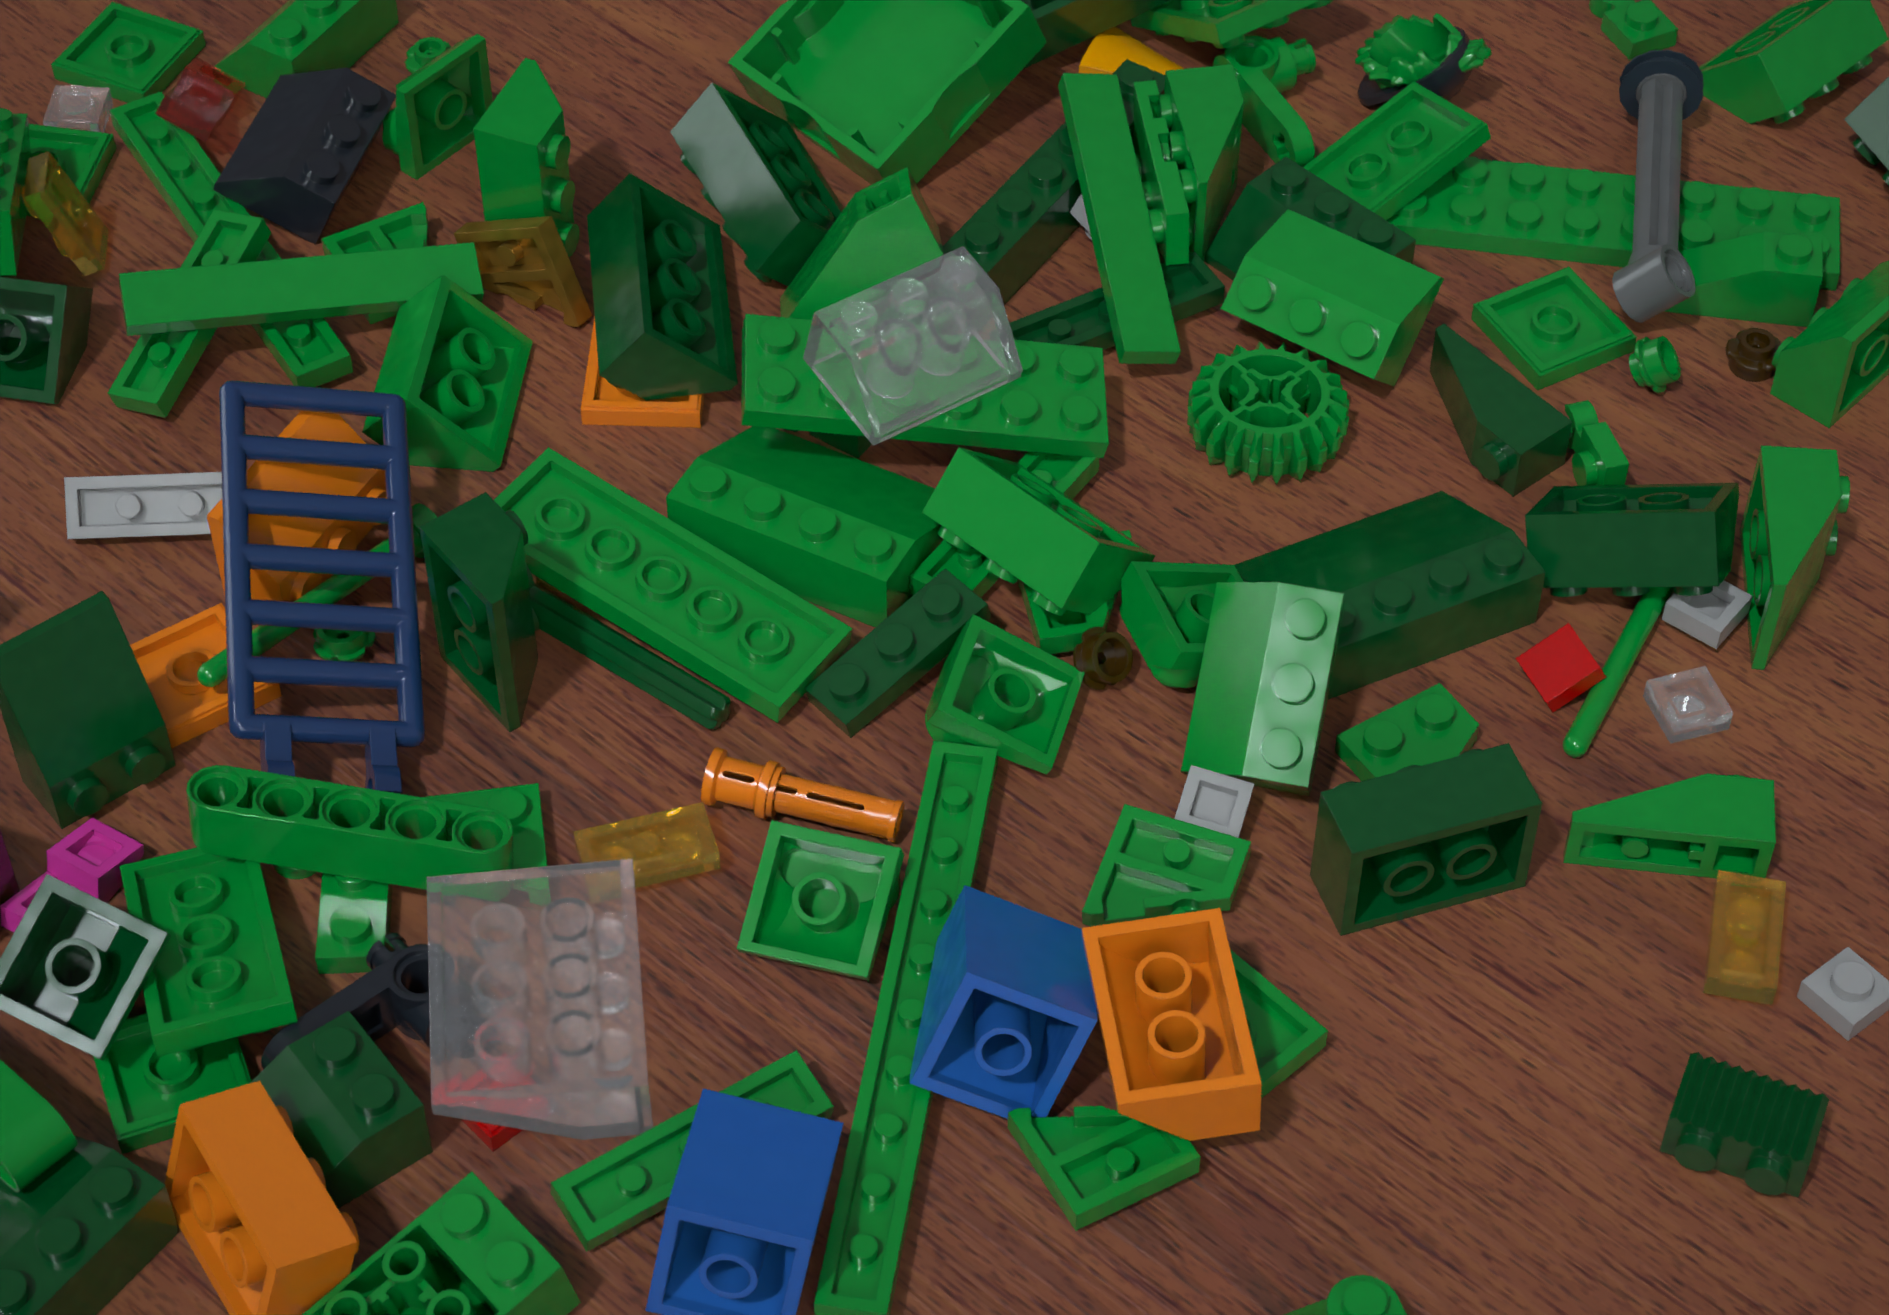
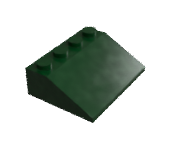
[1234,491,1546,700]
[0,1135,180,1315]

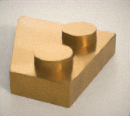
[453,216,592,327]

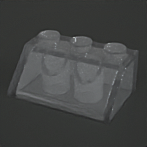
[803,246,1023,446]

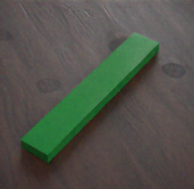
[1058,73,1181,364]
[119,242,484,336]

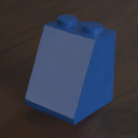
[910,885,1098,1119]
[646,1088,844,1315]

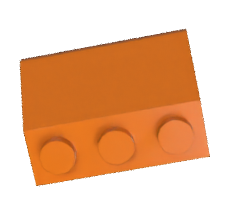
[207,411,386,602]
[1082,908,1262,1141]
[164,1080,359,1315]

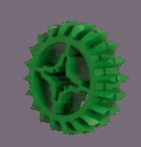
[1187,341,1349,485]

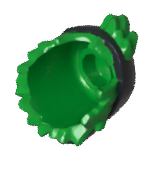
[1355,13,1492,106]

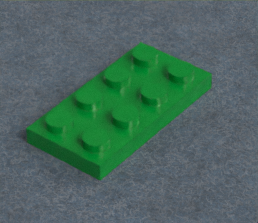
[120,847,298,1057]

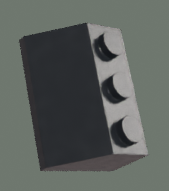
[212,68,396,244]

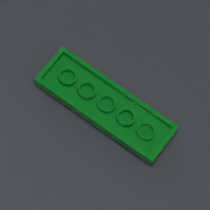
[741,314,1109,458]
[494,447,853,723]

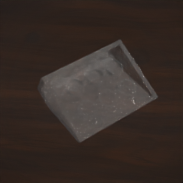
[427,858,653,1140]

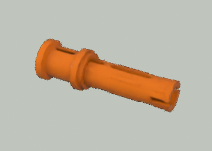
[701,747,905,842]

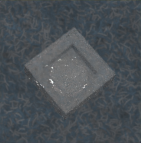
[43,85,113,133]
[1643,666,1734,744]

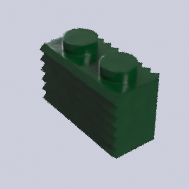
[1659,1052,1829,1197]

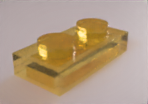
[22,151,109,276]
[573,802,720,899]
[1703,870,1786,1005]

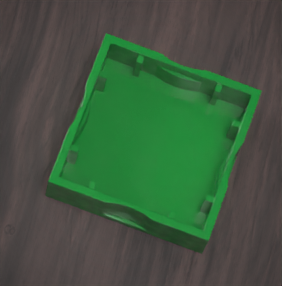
[728,0,1047,185]

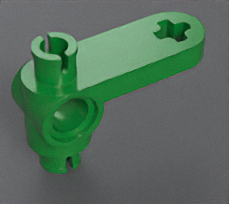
[1213,35,1316,167]

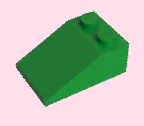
[1740,445,1850,670]

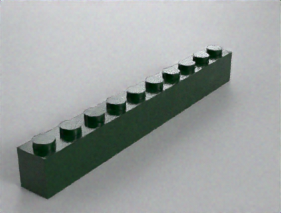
[809,59,1165,459]

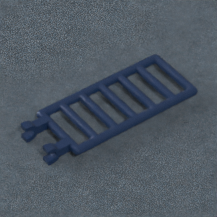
[219,380,425,794]

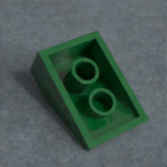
[0,591,176,829]
[250,1011,433,1209]

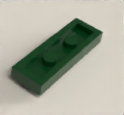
[805,568,991,738]

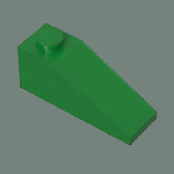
[1664,231,1823,327]
[1563,773,1776,883]

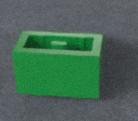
[1158,64,1244,261]
[780,167,944,322]
[302,1171,581,1315]

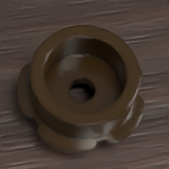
[1725,328,1781,382]
[1073,627,1133,690]

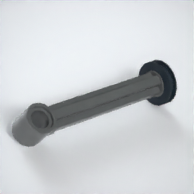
[1612,50,1704,323]

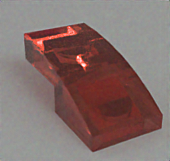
[156,57,246,142]

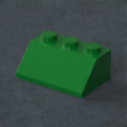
[213,0,399,98]
[1699,0,1889,124]
[473,58,580,257]
[1221,209,1444,386]
[1770,261,1889,428]
[362,274,533,472]
[922,447,1155,616]
[1181,582,1345,796]

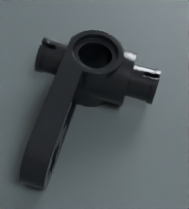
[261,933,493,1069]

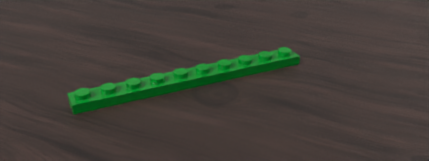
[814,740,998,1315]

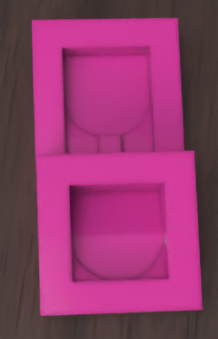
[0,817,144,932]

